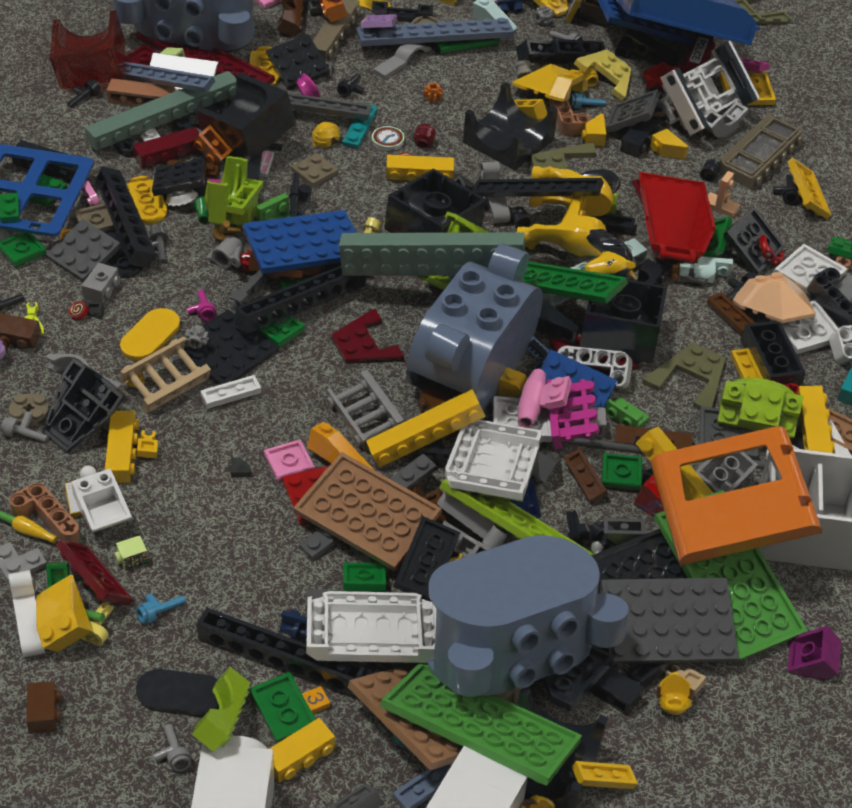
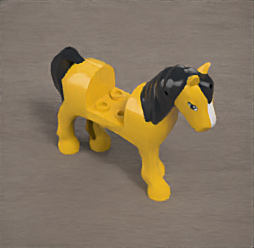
[517,166,636,279]

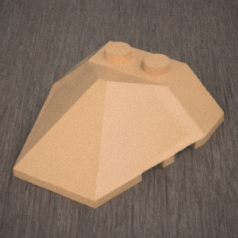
[732,272,816,323]

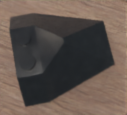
[42,358,126,452]

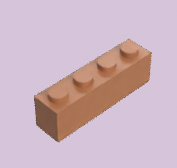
[106,79,175,106]

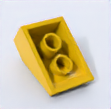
[36,574,93,652]

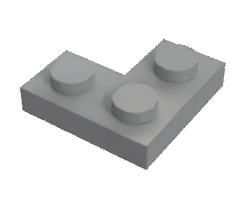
[0,542,47,584]

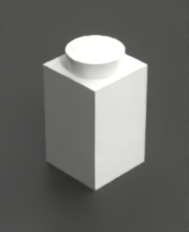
[191,736,274,808]
[426,746,528,808]

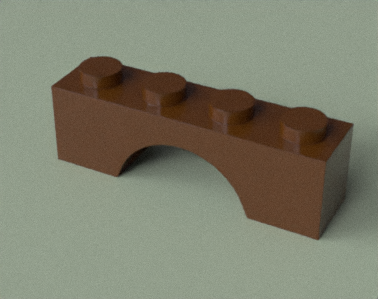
[277,0,305,37]

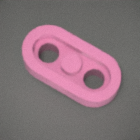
[81,181,101,206]

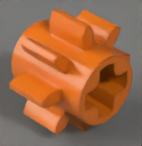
[423,83,443,102]

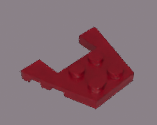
[331,309,404,363]

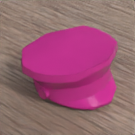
[296,73,321,98]

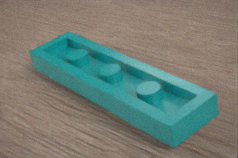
[342,103,378,150]

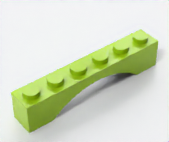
[192,666,250,752]

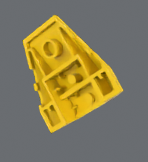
[512,64,588,102]

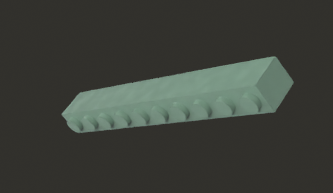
[85,71,236,151]

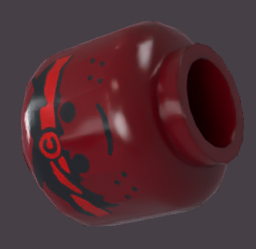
[413,123,436,148]

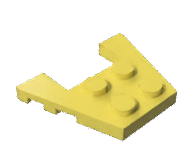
[574,49,631,101]

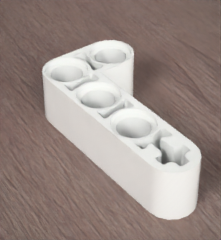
[829,325,852,365]
[558,346,632,390]
[8,570,45,658]

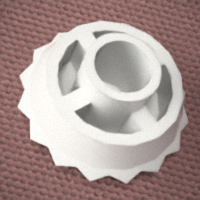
[165,189,198,207]

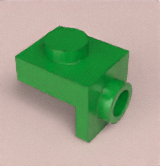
[45,562,70,590]

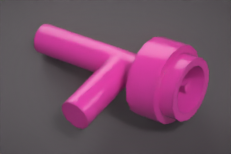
[186,289,216,322]

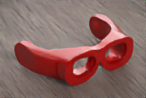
[759,235,784,267]

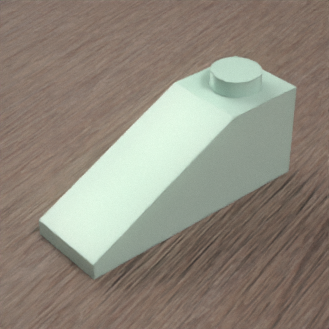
[472,0,517,31]

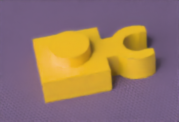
[137,430,158,458]

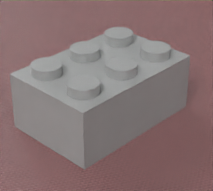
[696,452,758,493]

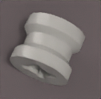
[515,60,532,78]

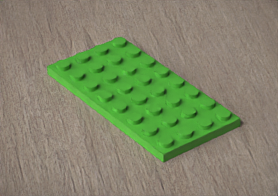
[654,490,808,662]
[380,663,582,786]

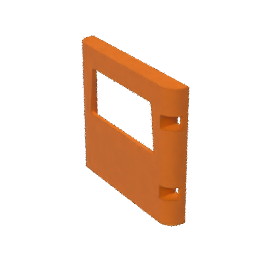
[651,426,822,566]

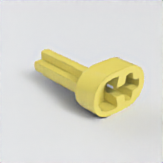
[364,217,382,233]
[81,601,114,646]

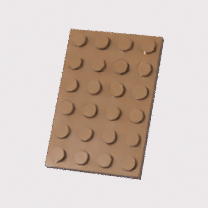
[293,452,442,571]
[348,663,463,770]

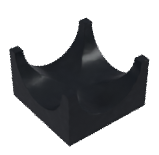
[463,82,558,171]
[517,687,609,808]

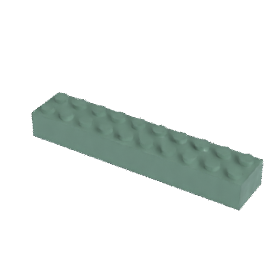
[339,232,525,276]

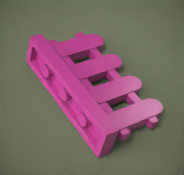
[547,379,600,449]

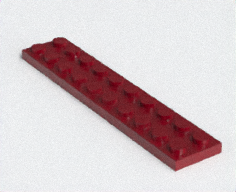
[136,31,275,84]

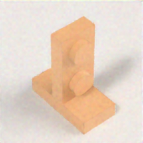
[708,171,741,218]

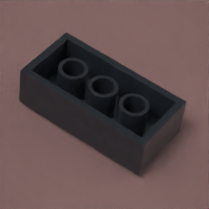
[741,321,806,386]

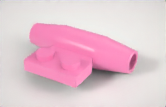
[518,369,572,428]

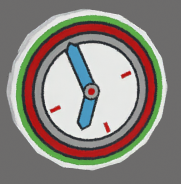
[372,126,404,151]

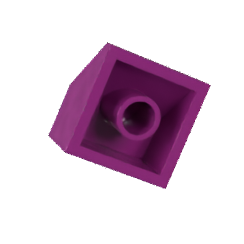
[787,626,842,680]

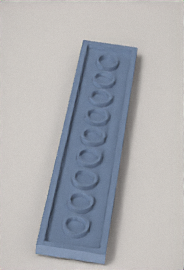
[357,18,514,46]

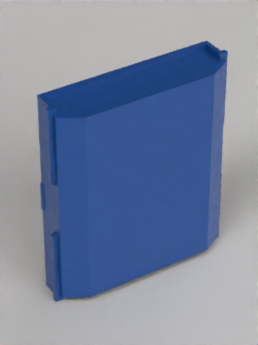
[615,0,760,46]

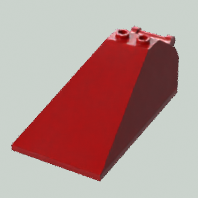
[638,171,716,265]

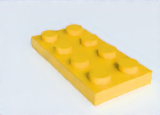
[787,157,832,220]

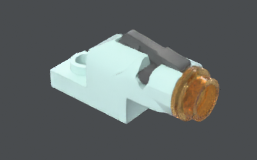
[671,256,733,284]

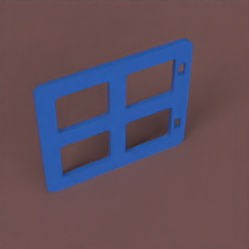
[0,144,94,237]

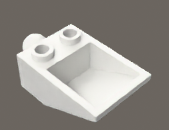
[71,465,132,533]

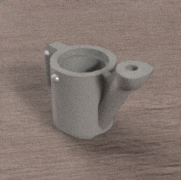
[207,236,244,269]

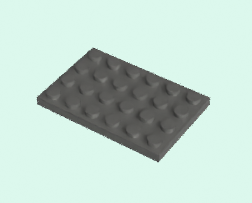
[600,578,739,664]

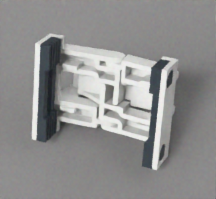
[658,41,760,136]

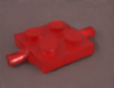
[642,62,683,90]

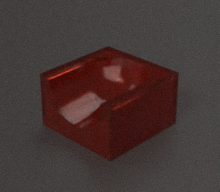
[49,10,126,89]

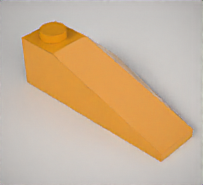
[307,422,374,470]

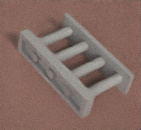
[326,370,404,452]

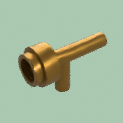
[212,220,241,241]

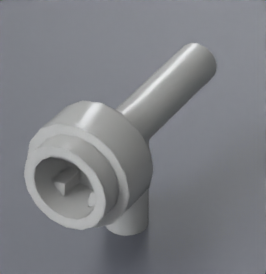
[549,31,583,40]
[0,411,48,443]
[153,724,192,772]

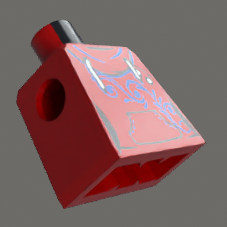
[633,474,664,517]

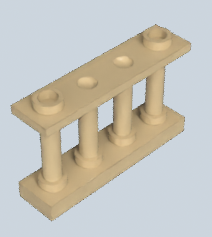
[120,337,211,414]

